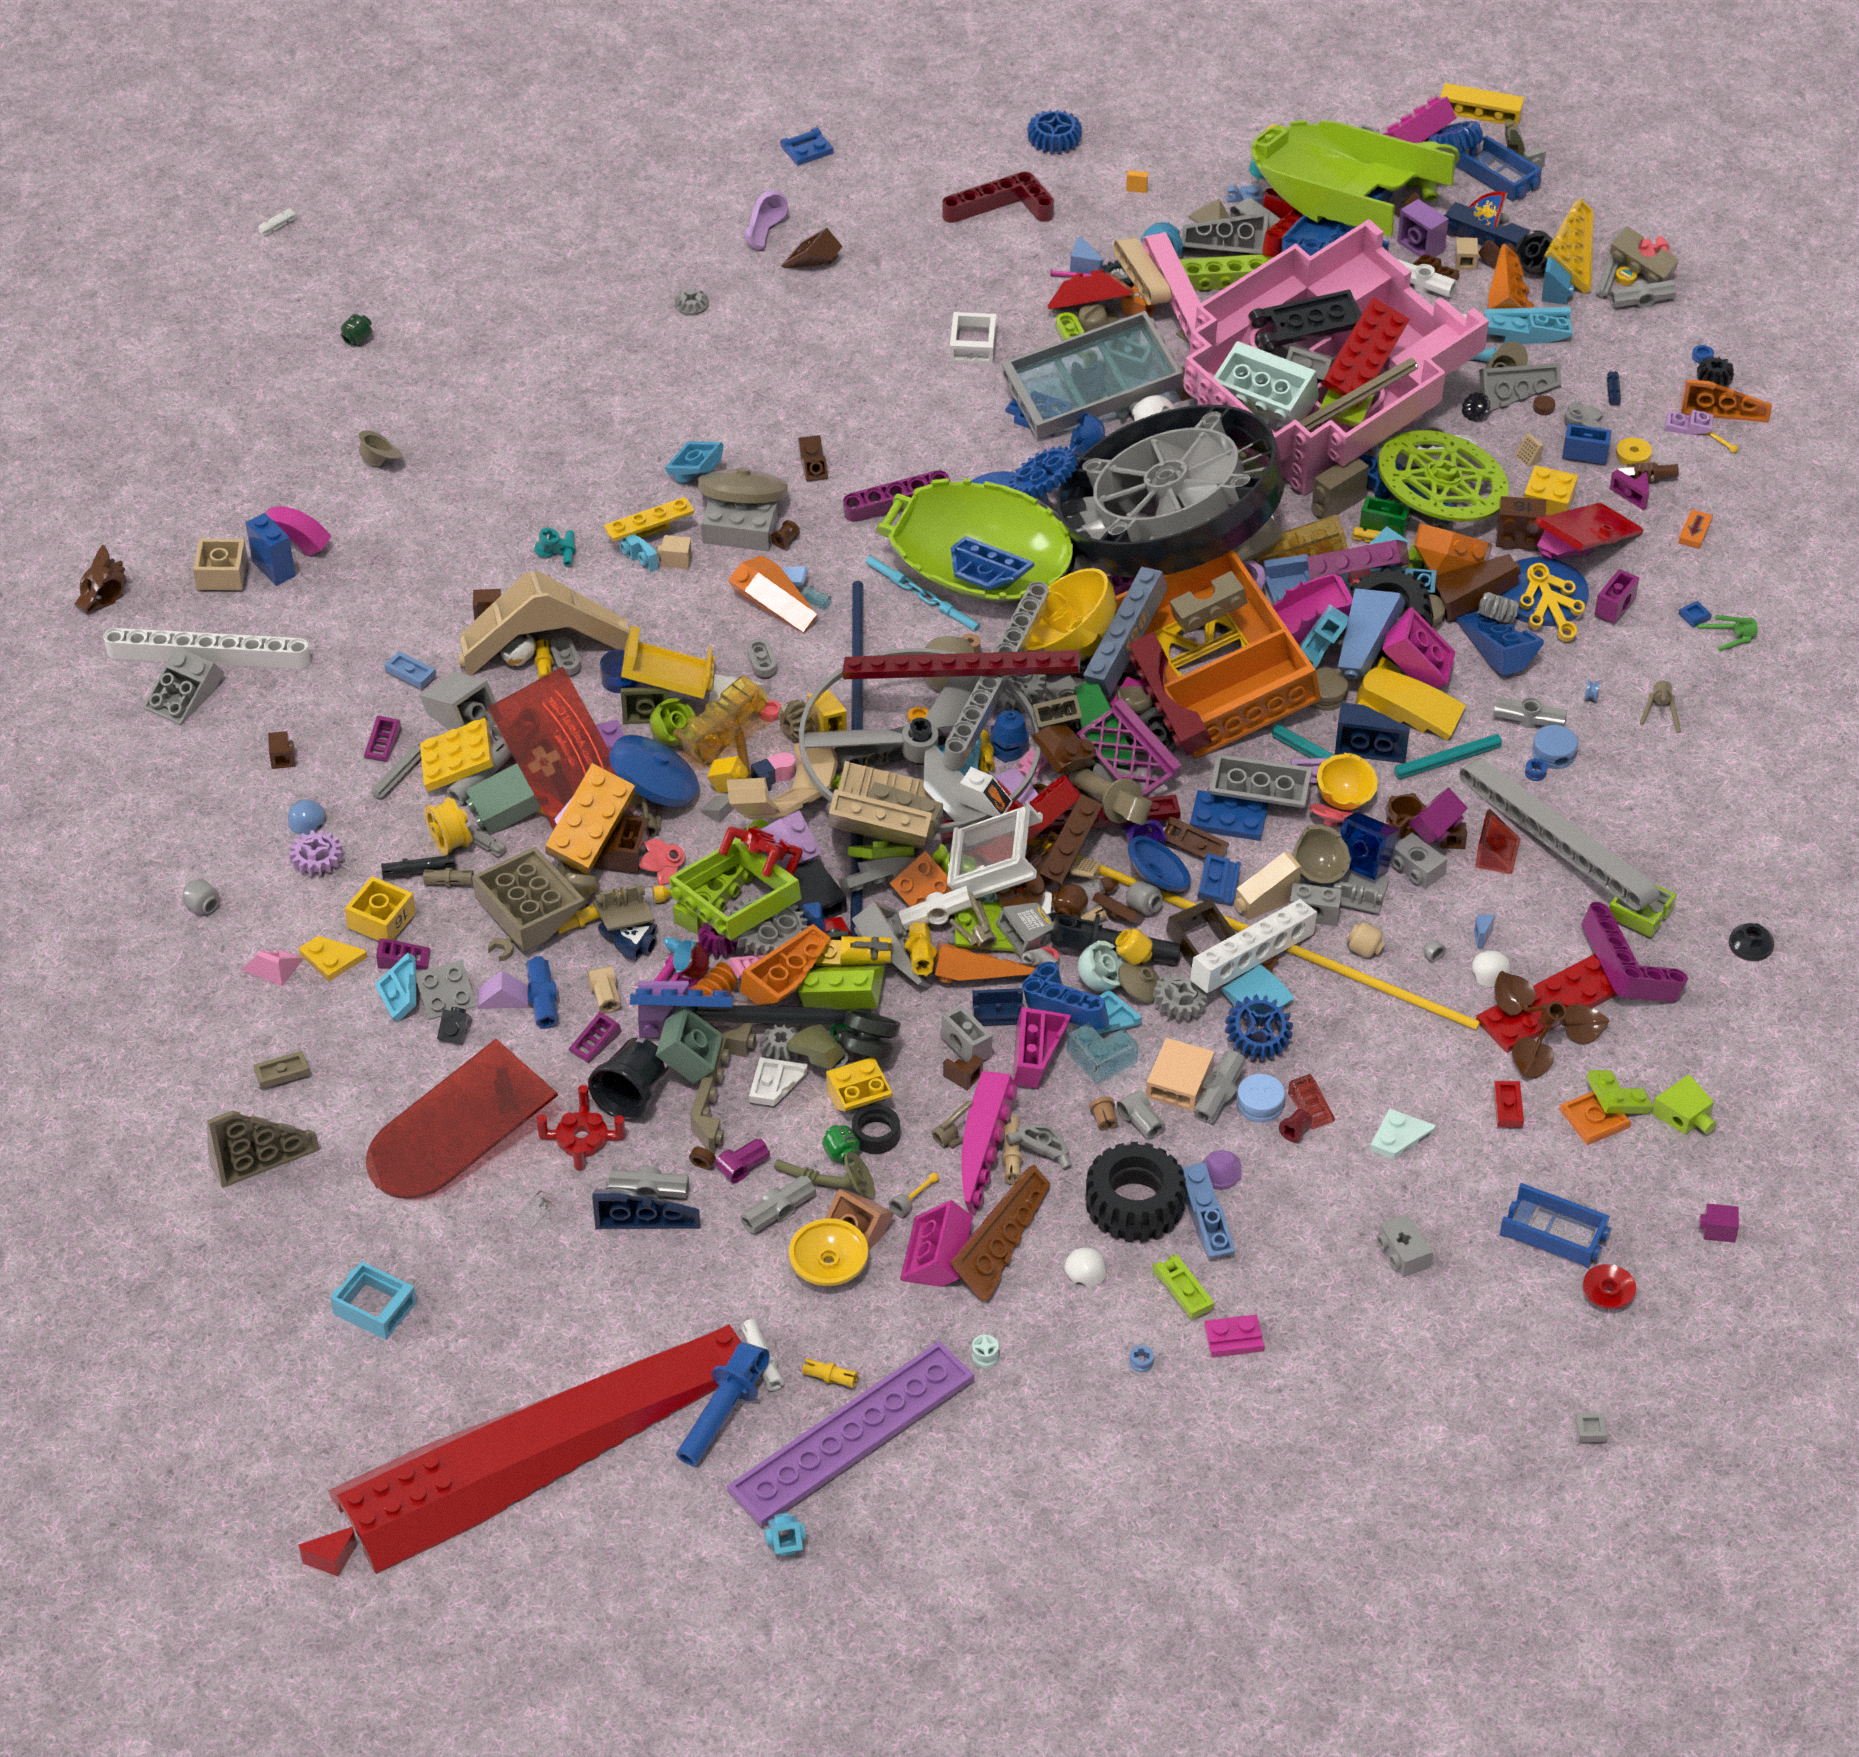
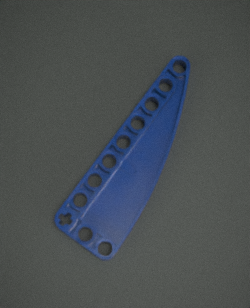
[1282,186,1394,256]

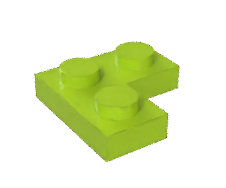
[1586,1070,1653,1114]

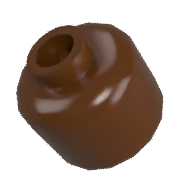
[1052,884,1089,918]

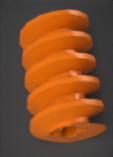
[691,962,738,995]

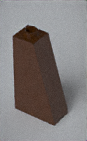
[1434,554,1521,621]

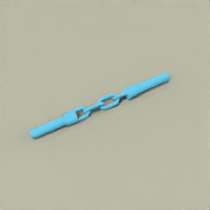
[866,555,980,632]

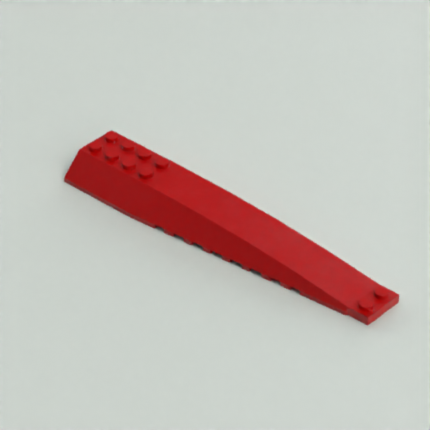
[328,1324,741,1574]

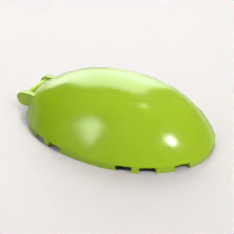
[876,478,1073,602]

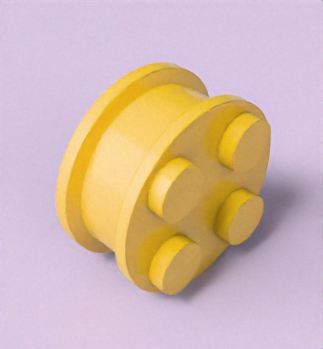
[424,797,473,855]

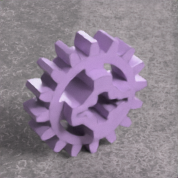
[289,830,343,876]

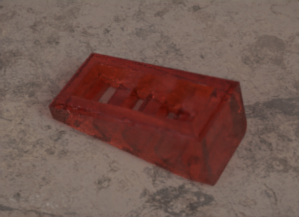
[1288,1074,1335,1130]

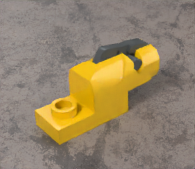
[816,936,892,967]

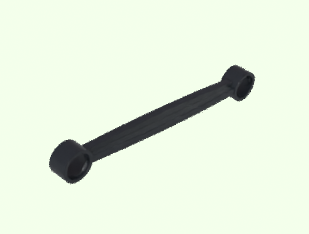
[672,1005,873,1024]

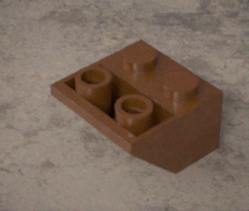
[594,815,649,873]

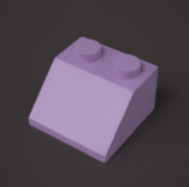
[761,810,822,870]

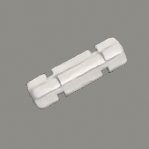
[258,209,296,236]

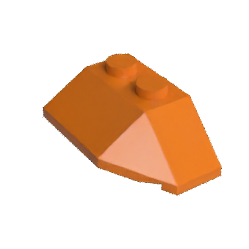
[1414,523,1492,575]

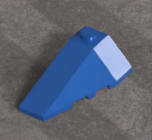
[1456,612,1544,676]

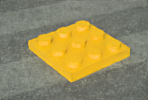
[420,718,494,792]

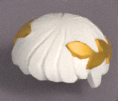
[500,634,536,666]

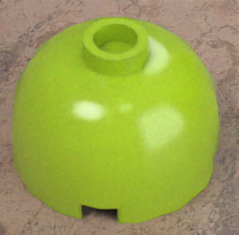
[649,698,698,747]

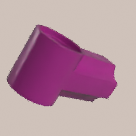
[715,1138,770,1184]

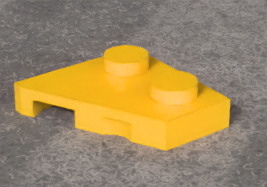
[298,936,367,981]

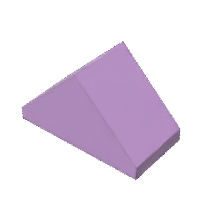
[478,970,529,1009]

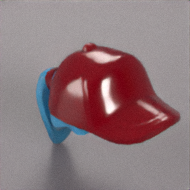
[664,937,709,979]

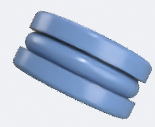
[1532,725,1578,769]

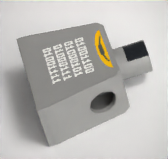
[996,903,1057,957]

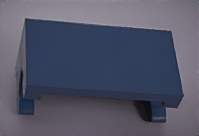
[972,988,1024,1026]

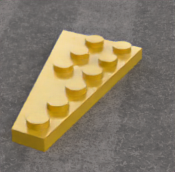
[1544,198,1594,294]

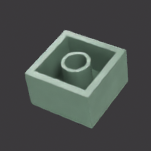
[656,1006,723,1084]

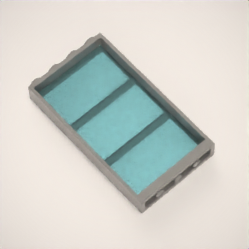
[1002,311,1184,439]

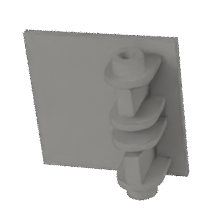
[1334,869,1389,914]
[416,960,477,1020]

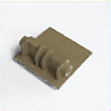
[593,884,655,931]

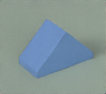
[1070,236,1103,274]

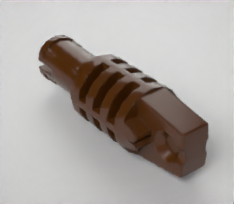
[1618,462,1679,483]

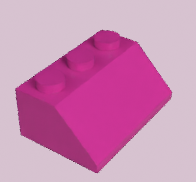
[1383,607,1456,689]
[900,1200,973,1287]

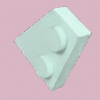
[1370,1109,1436,1159]

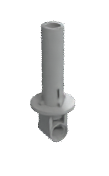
[447,709,540,805]

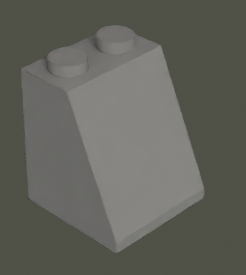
[419,671,503,730]

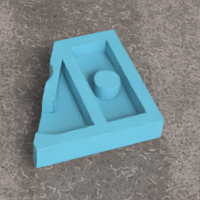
[375,953,416,1022]
[1077,990,1142,1036]

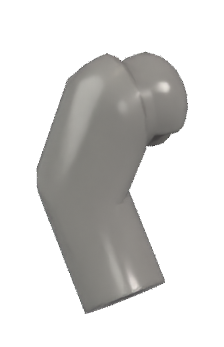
[1021,948,1060,966]

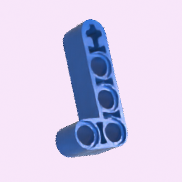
[1022,961,1109,1030]

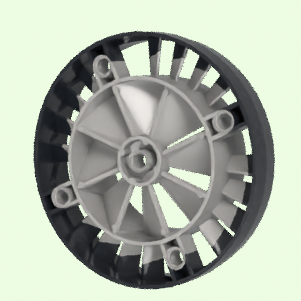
[1057,405,1285,578]

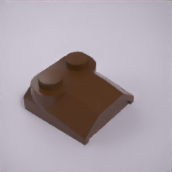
[1033,723,1096,774]

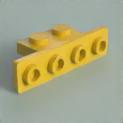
[604,497,694,541]

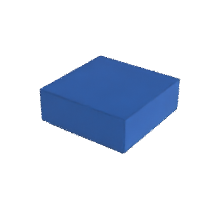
[1679,601,1712,628]

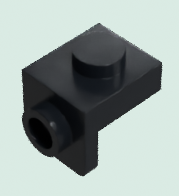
[437,1007,472,1044]

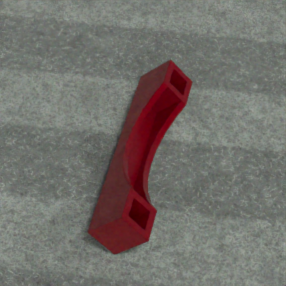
[1128,631,1212,755]

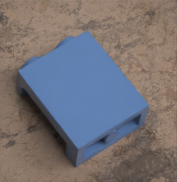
[1263,554,1311,605]

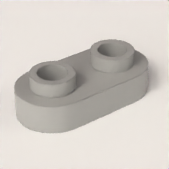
[550,637,580,676]
[747,639,776,677]

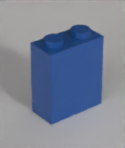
[245,513,295,586]

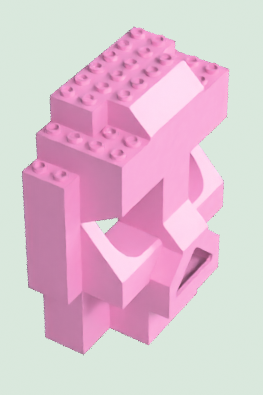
[1184,219,1489,495]

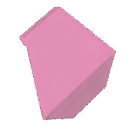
[241,950,302,986]

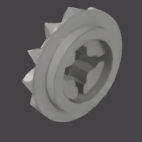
[674,288,708,314]

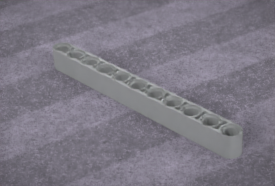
[944,581,1049,769]
[1459,758,1660,911]

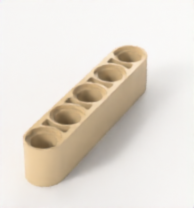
[1113,237,1171,305]

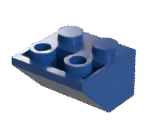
[1562,424,1612,464]

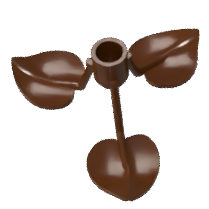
[1494,971,1610,1079]

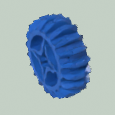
[1027,109,1082,155]
[1428,121,1483,152]
[1225,994,1293,1062]

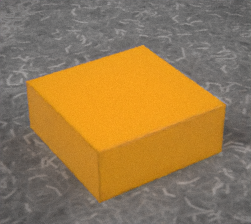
[1126,170,1148,193]

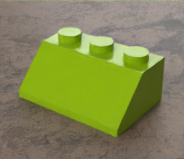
[798,965,884,1009]

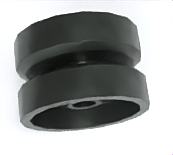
[839,1010,901,1059]

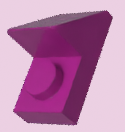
[1609,469,1649,511]

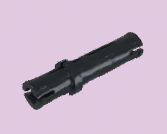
[381,854,456,879]

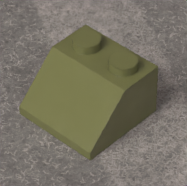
[621,687,670,724]

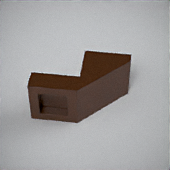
[798,435,828,481]

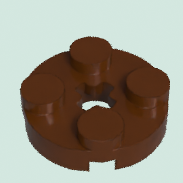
[996,873,1045,909]

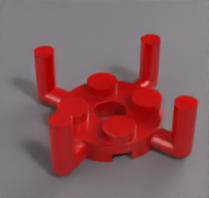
[718,826,803,877]
[536,1085,626,1171]

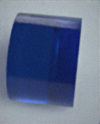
[600,650,638,694]

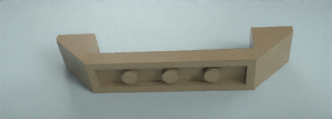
[690,1023,756,1154]

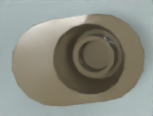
[1077,304,1119,333]
[1486,341,1528,368]
[359,430,402,466]

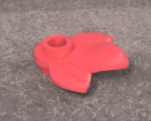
[639,839,685,885]

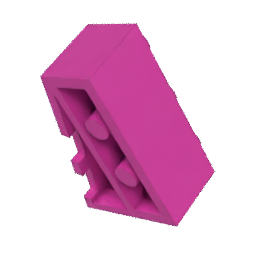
[1013,1007,1071,1088]

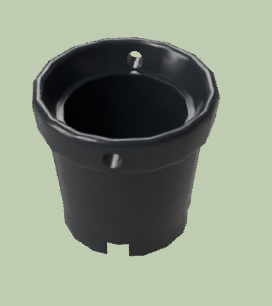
[588,1037,668,1121]

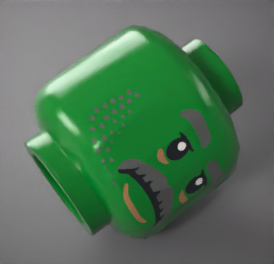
[822,1125,860,1164]

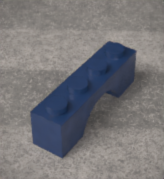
[1444,202,1530,252]

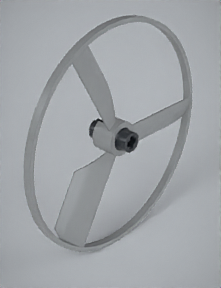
[799,648,1041,834]

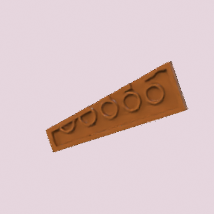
[949,1164,1050,1302]

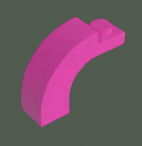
[265,506,332,556]

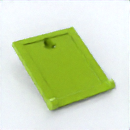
[954,900,1019,955]

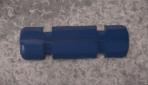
[1607,371,1621,406]

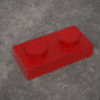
[1494,1081,1524,1127]

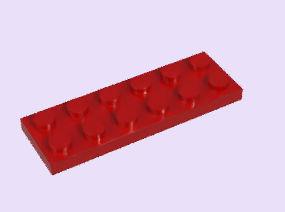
[1321,297,1410,407]
[1476,954,1618,1053]

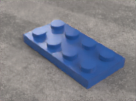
[630,988,734,1007]

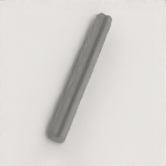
[1596,227,1625,299]

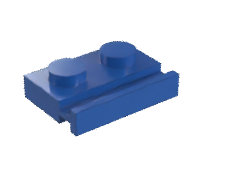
[1197,853,1241,906]

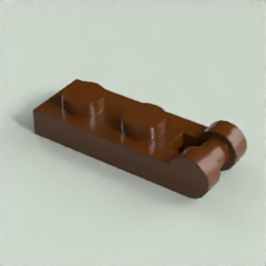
[1164,816,1229,859]

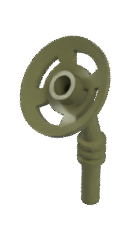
[774,1151,875,1199]

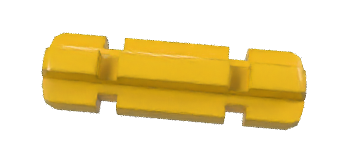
[1352,527,1381,543]

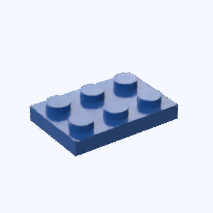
[1190,790,1268,841]

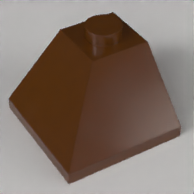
[781,228,843,268]

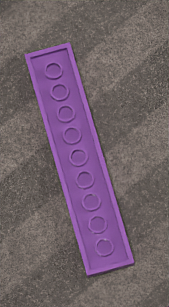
[727,1341,974,1527]

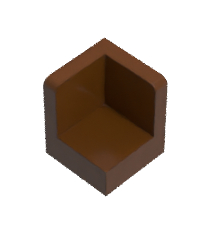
[1478,240,1515,269]
[943,1055,983,1091]

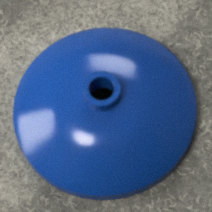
[1128,836,1191,892]

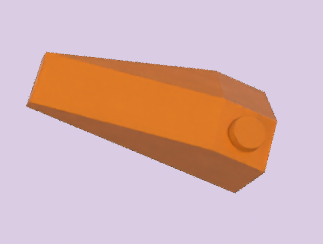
[1681,379,1772,423]
[933,942,1037,983]

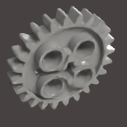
[993,674,1046,712]
[730,894,808,957]

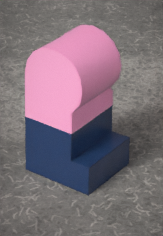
[751,752,796,791]

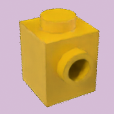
[707,756,749,793]

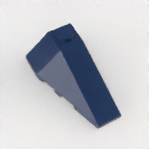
[592,1188,700,1229]

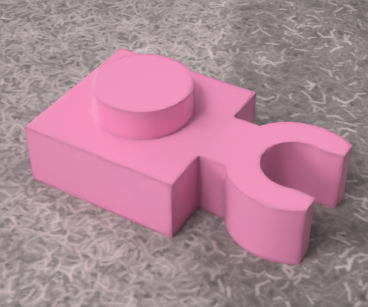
[1017,749,1051,778]

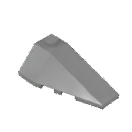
[852,902,932,988]

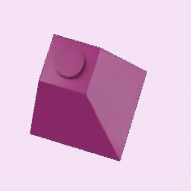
[1537,530,1593,560]

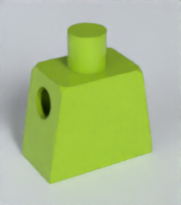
[1651,1074,1717,1134]

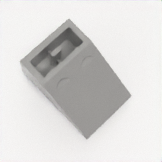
[143,646,225,725]

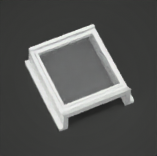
[947,801,1043,899]

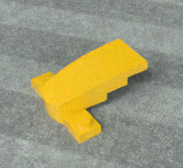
[1356,657,1466,740]

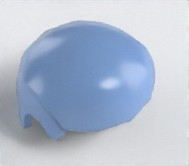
[288,799,325,835]

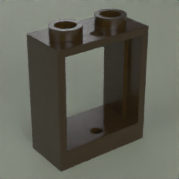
[1166,899,1236,967]

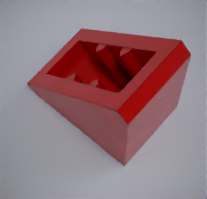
[298,1527,357,1577]

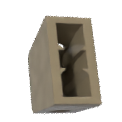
[1032,695,1082,731]

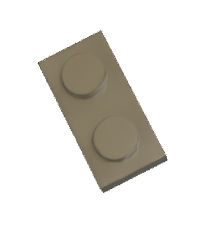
[253,1051,310,1089]

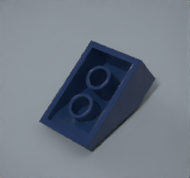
[1335,702,1410,763]

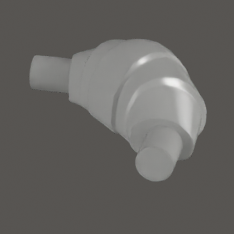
[1006,1123,1072,1169]

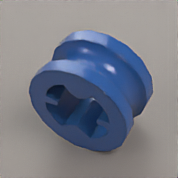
[1525,758,1547,781]

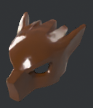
[74,545,126,615]
[1385,793,1427,841]

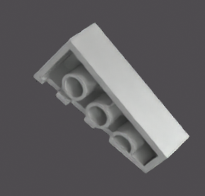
[1181,212,1270,254]

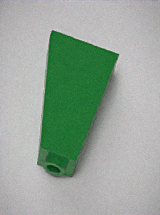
[1073,683,1135,771]

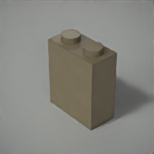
[1311,457,1369,522]

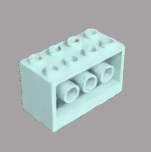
[1213,341,1319,431]

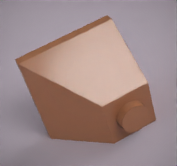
[825,1189,894,1251]

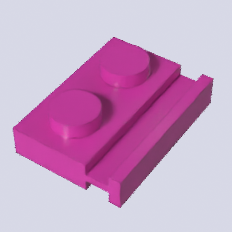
[1204,1314,1265,1358]

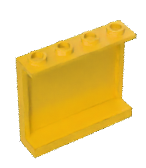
[621,625,715,699]

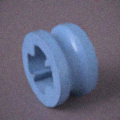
[1585,679,1600,702]
[1129,1345,1154,1372]

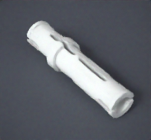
[741,1319,784,1391]

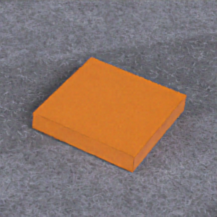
[1559,1091,1631,1145]

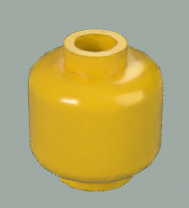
[1115,928,1153,965]

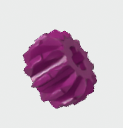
[698,923,738,959]

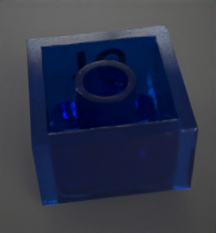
[1340,812,1399,880]

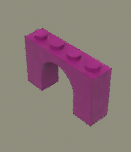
[1307,539,1410,580]

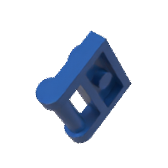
[780,127,834,166]

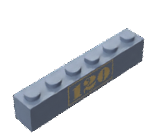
[1083,567,1168,697]

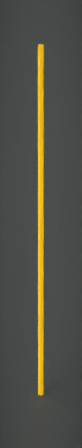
[1027,837,1480,1031]

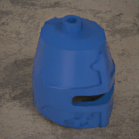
[990,710,1029,763]

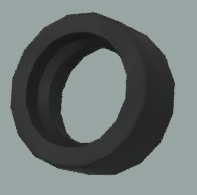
[852,1105,900,1154]

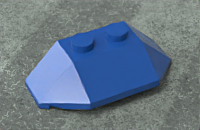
[951,536,1035,590]

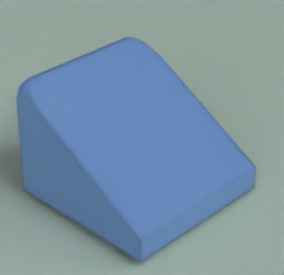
[1474,914,1495,949]

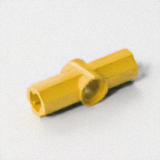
[904,922,937,976]

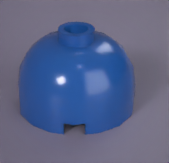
[1069,412,1106,457]

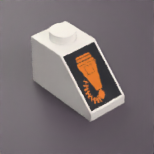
[958,767,1012,817]

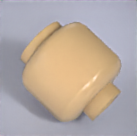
[1347,922,1385,958]

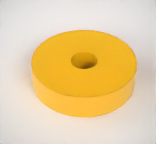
[1616,437,1652,466]

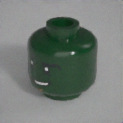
[340,314,373,346]

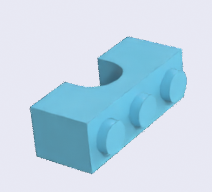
[1299,604,1349,669]

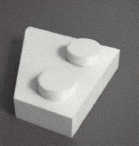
[749,1057,808,1106]

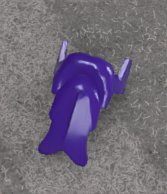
[1120,820,1166,844]

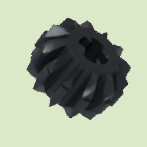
[1696,356,1734,388]

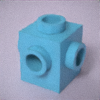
[765,1513,806,1556]

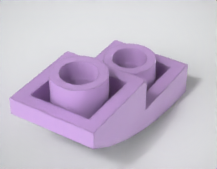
[1664,409,1713,434]
[994,768,1038,806]

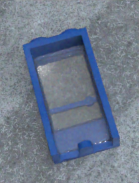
[1457,135,1542,202]
[1500,1183,1612,1269]

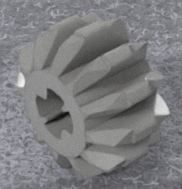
[1479,592,1519,623]
[760,1024,801,1062]

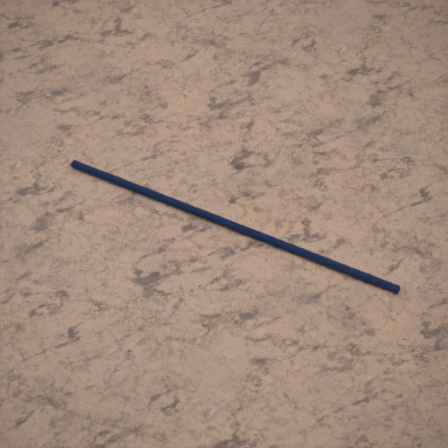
[850,581,864,937]

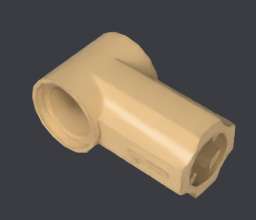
[587,966,621,1014]

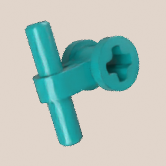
[534,528,576,566]

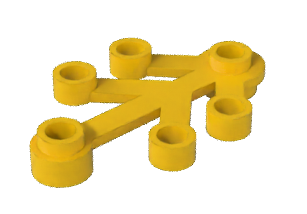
[1519,563,1585,642]

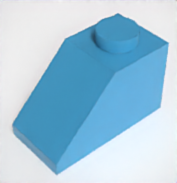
[1541,257,1574,305]

